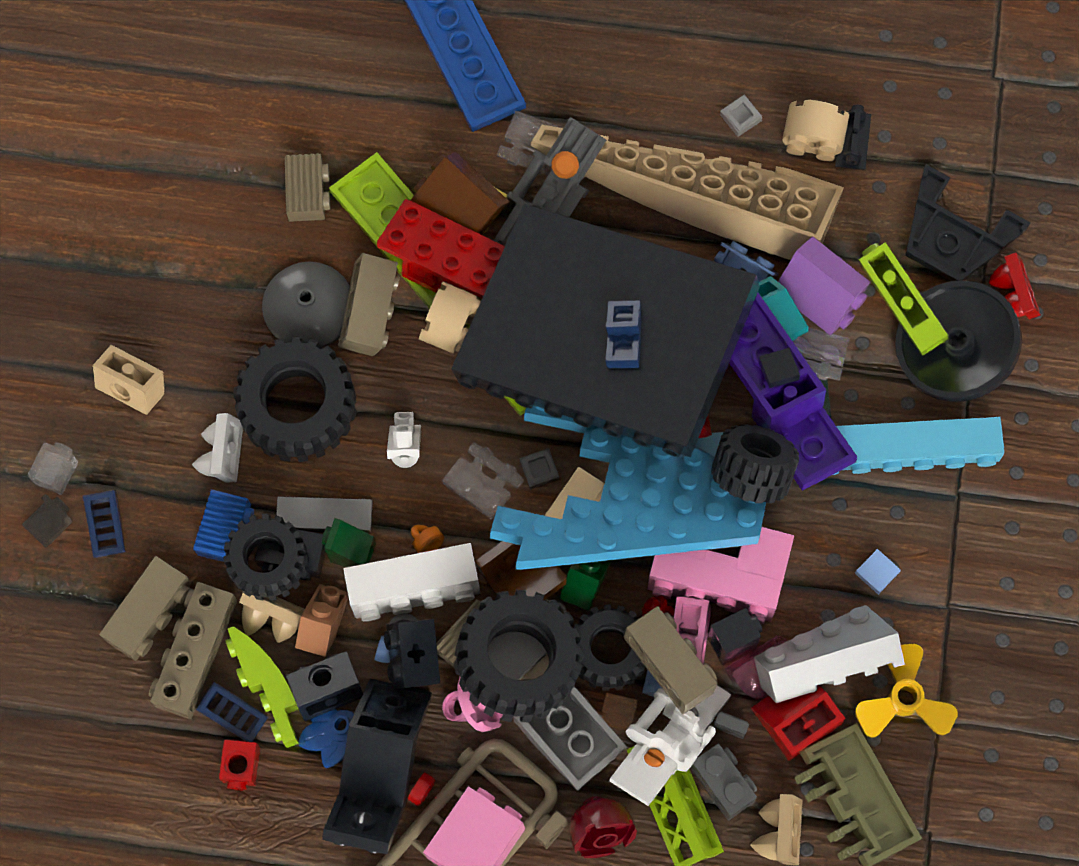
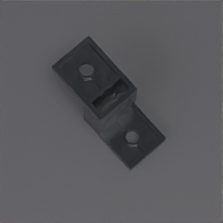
[322,678,432,854]

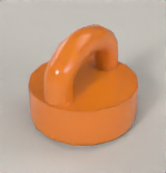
[410,525,444,553]

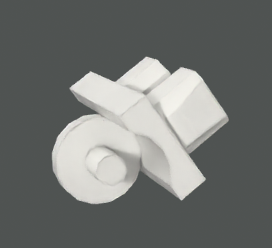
[387,412,421,468]

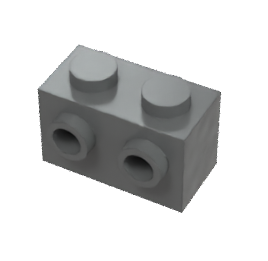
[690,743,757,821]

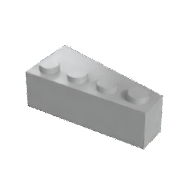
[754,605,905,703]

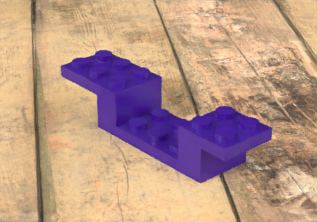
[729,293,857,491]

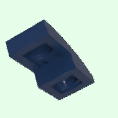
[605,300,641,368]

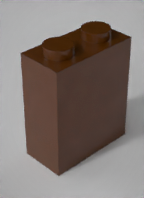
[410,152,510,235]

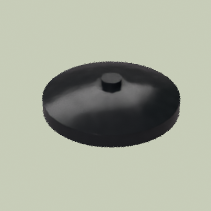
[896,281,1022,402]

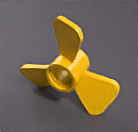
[855,644,958,738]

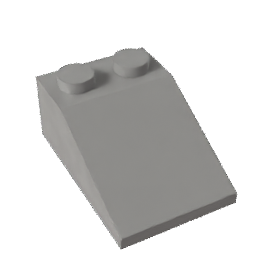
[513,686,627,791]

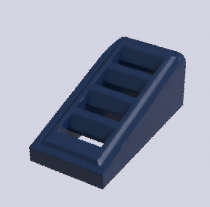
[83,490,126,558]
[195,682,268,742]

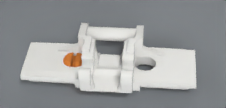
[610,686,731,806]

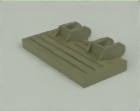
[794,723,922,866]

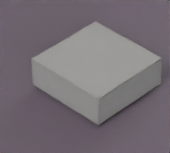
[720,94,762,137]

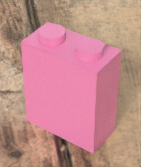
[423,786,526,866]

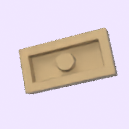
[239,593,305,643]
[751,794,803,865]

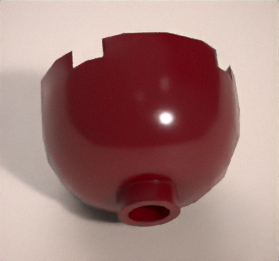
[569,796,637,858]

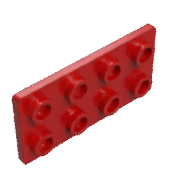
[377,199,505,298]

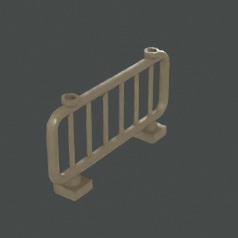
[376,739,568,866]

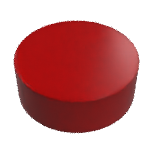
[408,772,435,806]

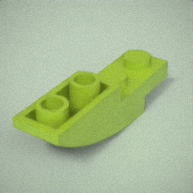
[225,627,299,748]

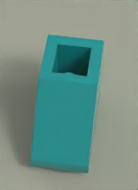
[758,276,809,341]

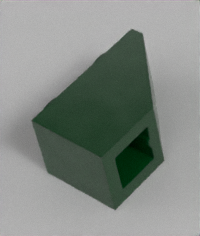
[322,518,376,567]
[559,560,613,611]

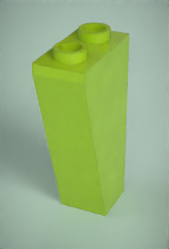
[859,242,949,356]

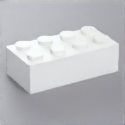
[343,543,480,621]

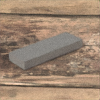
[277,497,373,533]

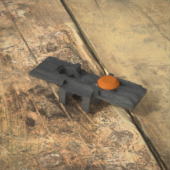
[494,117,607,246]

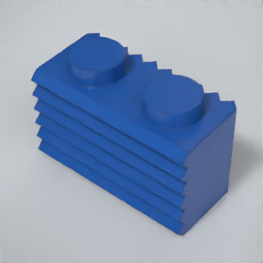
[193,490,254,562]

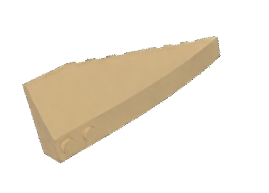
[531,125,844,260]

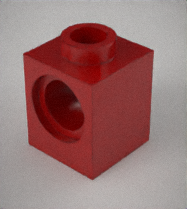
[219,740,260,791]

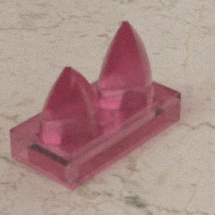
[724,635,787,701]

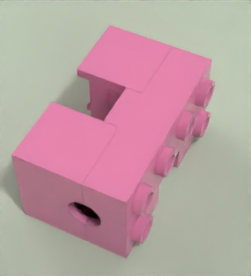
[647,527,794,624]

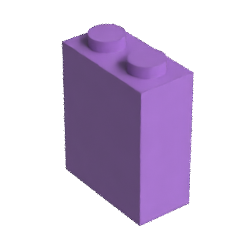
[778,236,870,336]

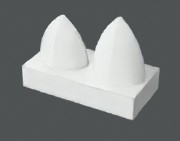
[192,413,243,483]

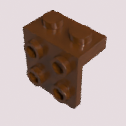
[474,541,567,600]

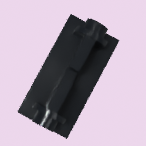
[835,105,871,170]

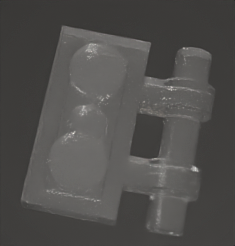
[497,111,563,175]
[793,328,850,381]
[442,442,524,520]

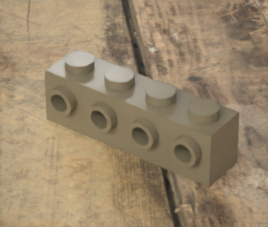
[149,582,237,719]

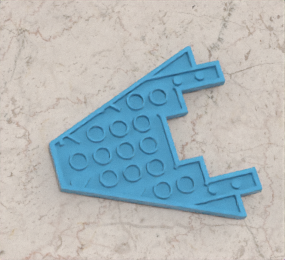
[490,406,766,570]

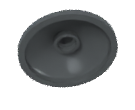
[262,262,350,348]

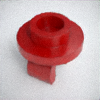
[642,595,675,616]

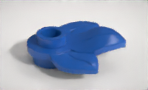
[298,709,354,768]

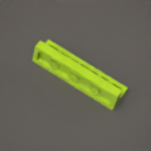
[627,746,724,866]

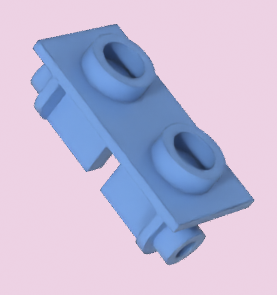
[714,241,779,282]

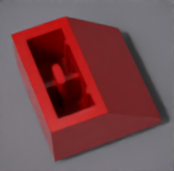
[751,685,846,761]

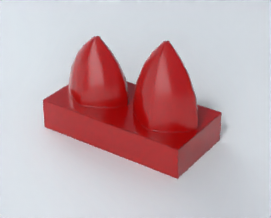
[989,253,1041,320]

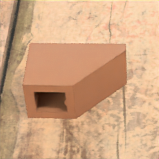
[295,584,349,657]

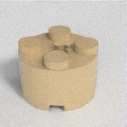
[782,100,849,161]
[419,282,481,354]

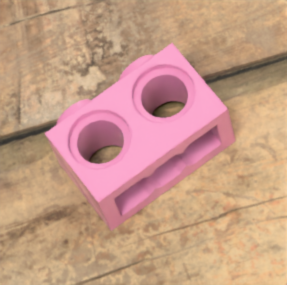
[674,596,712,665]

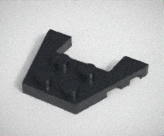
[905,164,1030,282]

